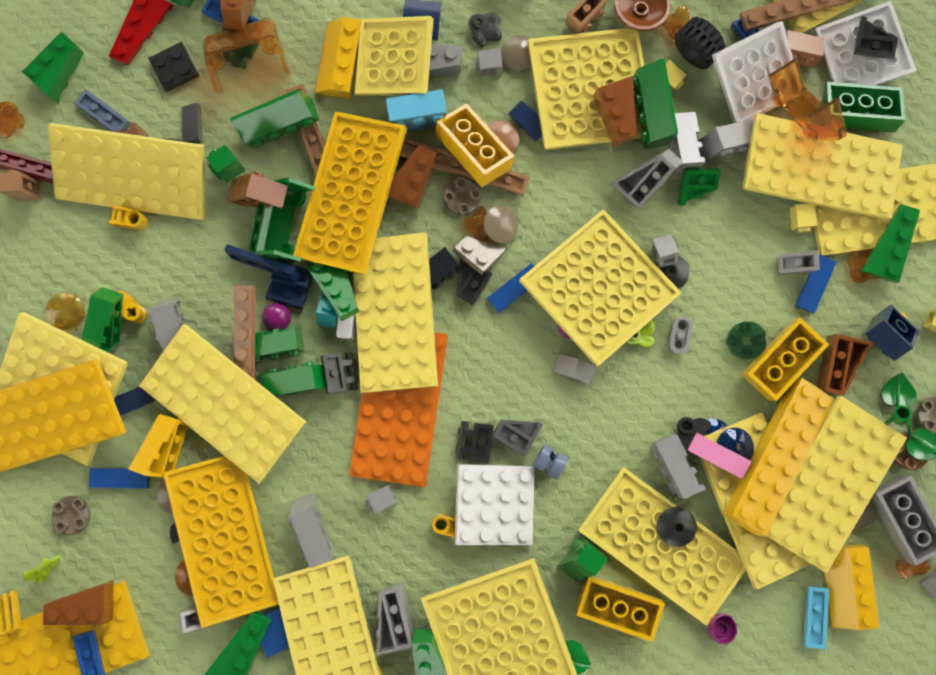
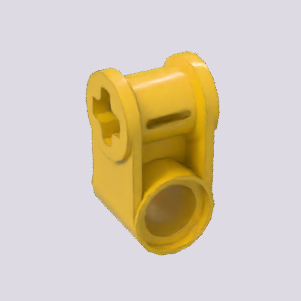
[107,205,148,231]
[118,289,147,324]
[432,514,456,538]

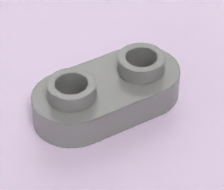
[668,316,693,354]

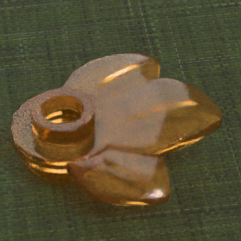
[663,5,691,41]
[0,101,25,138]
[464,206,490,242]
[848,249,878,283]

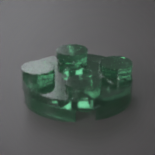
[726,321,767,360]

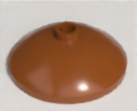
[614,0,671,32]

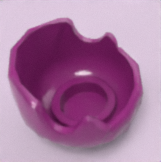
[261,303,291,331]
[707,613,738,645]

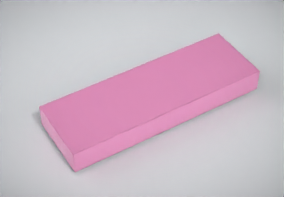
[687,433,752,479]

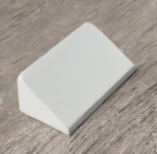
[336,314,356,340]

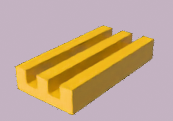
[0,590,22,636]

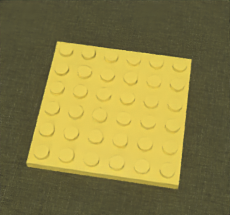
[527,28,644,150]
[519,209,681,367]
[0,312,128,466]
[421,558,577,675]

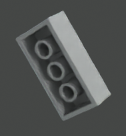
[871,474,936,566]

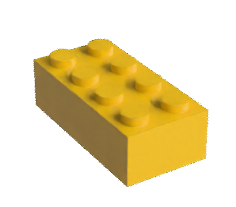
[435,104,514,187]
[741,318,829,402]
[574,576,665,642]

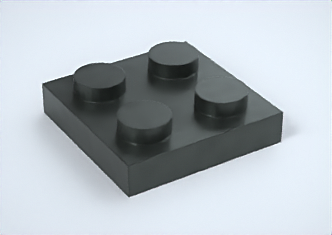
[148,42,200,92]

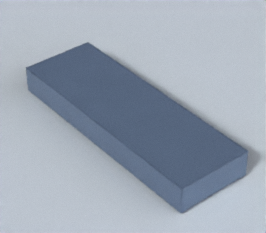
[74,89,131,132]

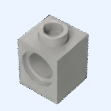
[475,48,503,76]
[652,234,679,268]
[366,484,398,514]

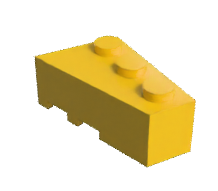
[128,414,188,477]

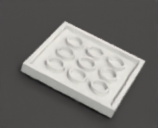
[814,1,916,86]
[712,22,803,123]
[455,464,534,545]

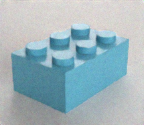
[386,89,447,133]

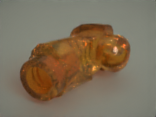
[895,560,931,579]

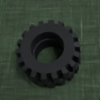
[674,17,726,69]

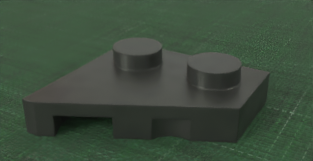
[853,16,898,59]

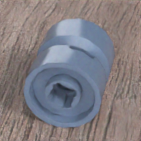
[533,444,569,479]

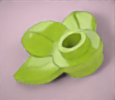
[626,319,656,348]
[23,555,60,583]

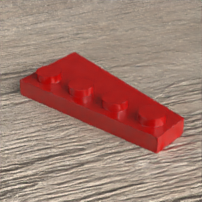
[109,0,174,66]

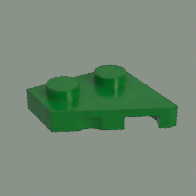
[677,168,721,206]

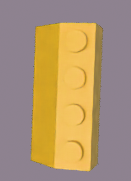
[315,17,361,100]
[824,544,879,630]

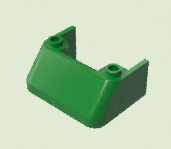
[249,178,316,262]

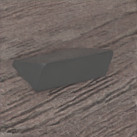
[182,103,202,143]

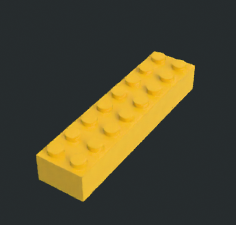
[722,378,835,536]

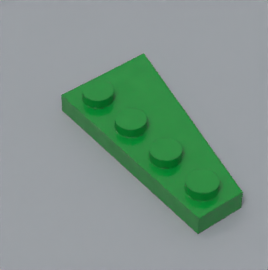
[859,204,920,283]
[306,262,359,321]
[204,611,272,675]

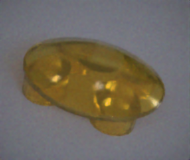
[46,292,85,330]

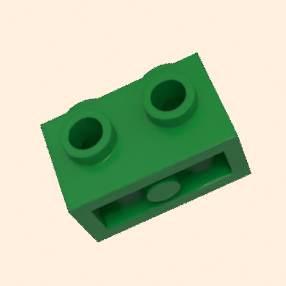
[206,144,245,183]

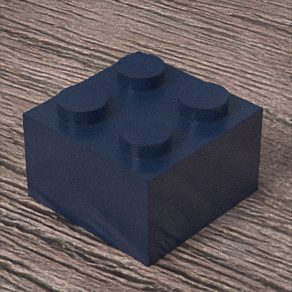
[865,304,920,361]

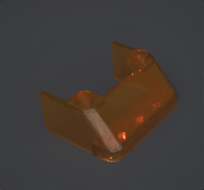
[203,19,291,94]
[768,58,847,141]

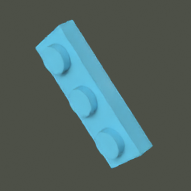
[803,586,829,649]

